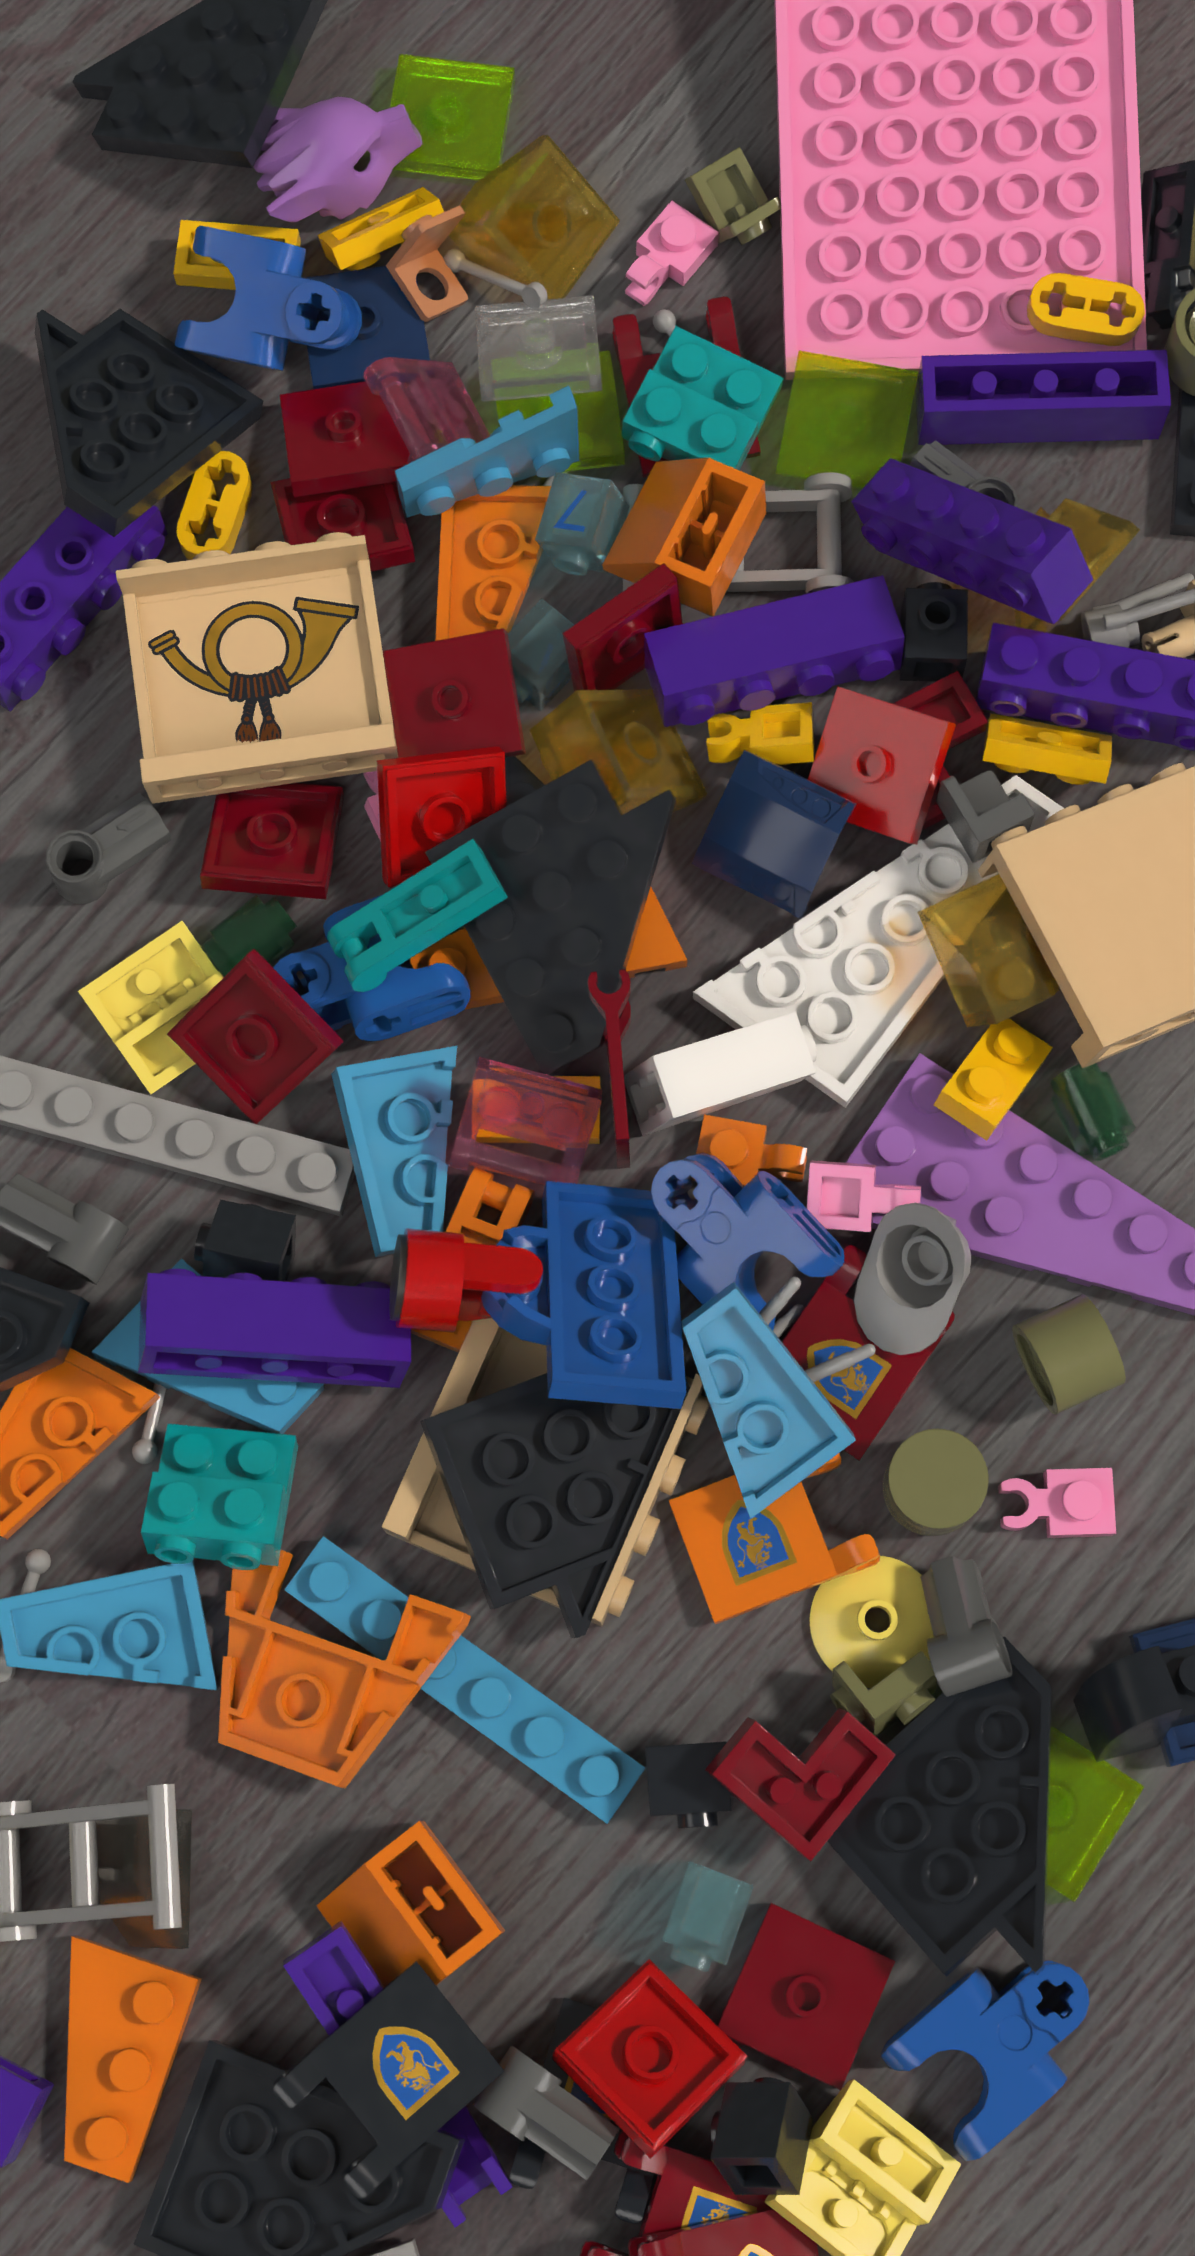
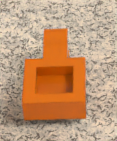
[692,1114,807,1186]

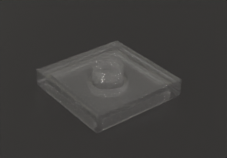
[475,295,602,401]

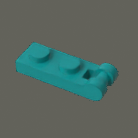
[327,839,508,992]

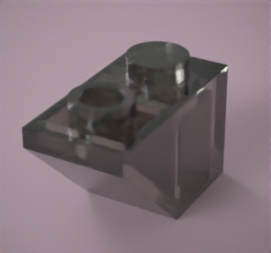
[96,1809,192,1949]

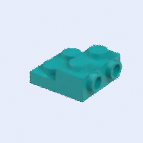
[622,326,784,470]
[141,1423,298,1570]

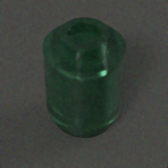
[201,895,297,977]
[1050,1063,1136,1161]

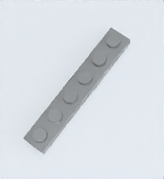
[0,1056,355,1217]

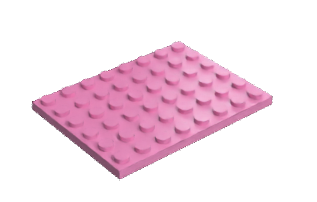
[774,0,1147,380]

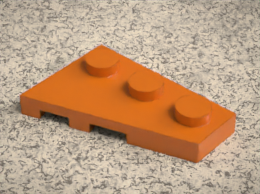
[435,485,565,641]
[0,1348,161,1540]
[64,1936,202,2183]

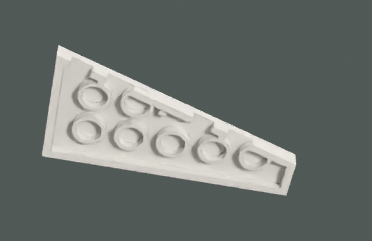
[693,775,1064,1108]

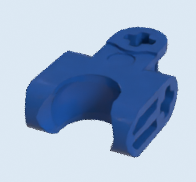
[175,226,362,371]
[273,894,471,1041]
[651,1153,845,1330]
[880,1960,1090,2161]

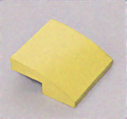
[78,921,224,1094]
[765,2079,961,2256]

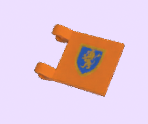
[668,1453,880,1624]

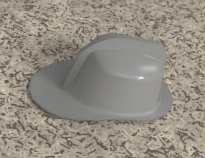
[854,1202,971,1355]

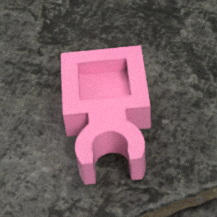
[998,1468,1116,1538]

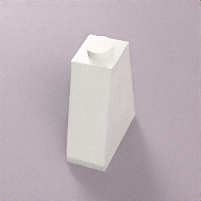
[624,1011,817,1136]

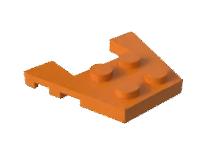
[218,1550,471,1788]

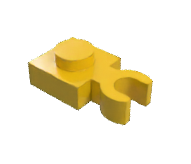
[706,702,814,765]

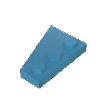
[395,385,579,518]
[331,1046,457,1257]
[92,1258,324,1434]
[681,1282,856,1519]
[0,1560,218,1690]

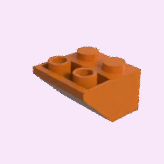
[602,457,766,617]
[316,1821,505,1987]

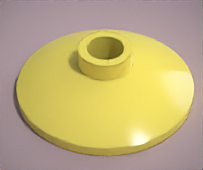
[809,1556,934,1688]

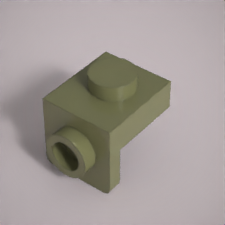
[685,147,781,245]
[830,1651,937,1736]

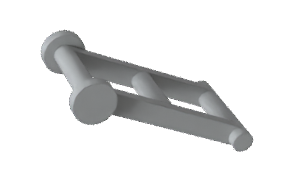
[623,472,854,594]
[0,1784,182,1942]

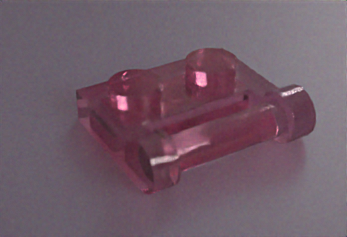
[363,357,490,464]
[447,1056,603,1186]

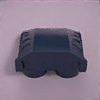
[692,750,856,919]

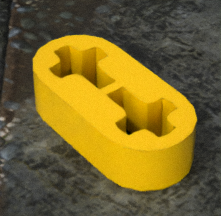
[1027,273,1145,346]
[176,451,253,560]

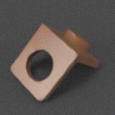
[386,205,468,322]

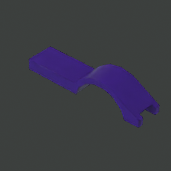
[283,1921,513,2228]

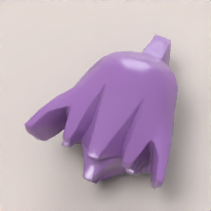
[254,97,423,223]

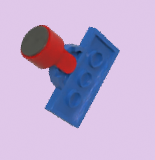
[389,1181,686,1409]

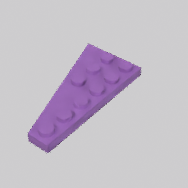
[846,1053,1195,1315]

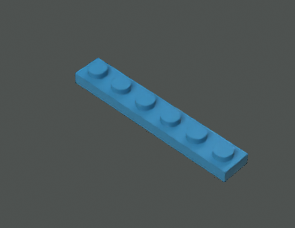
[284,1536,646,1824]

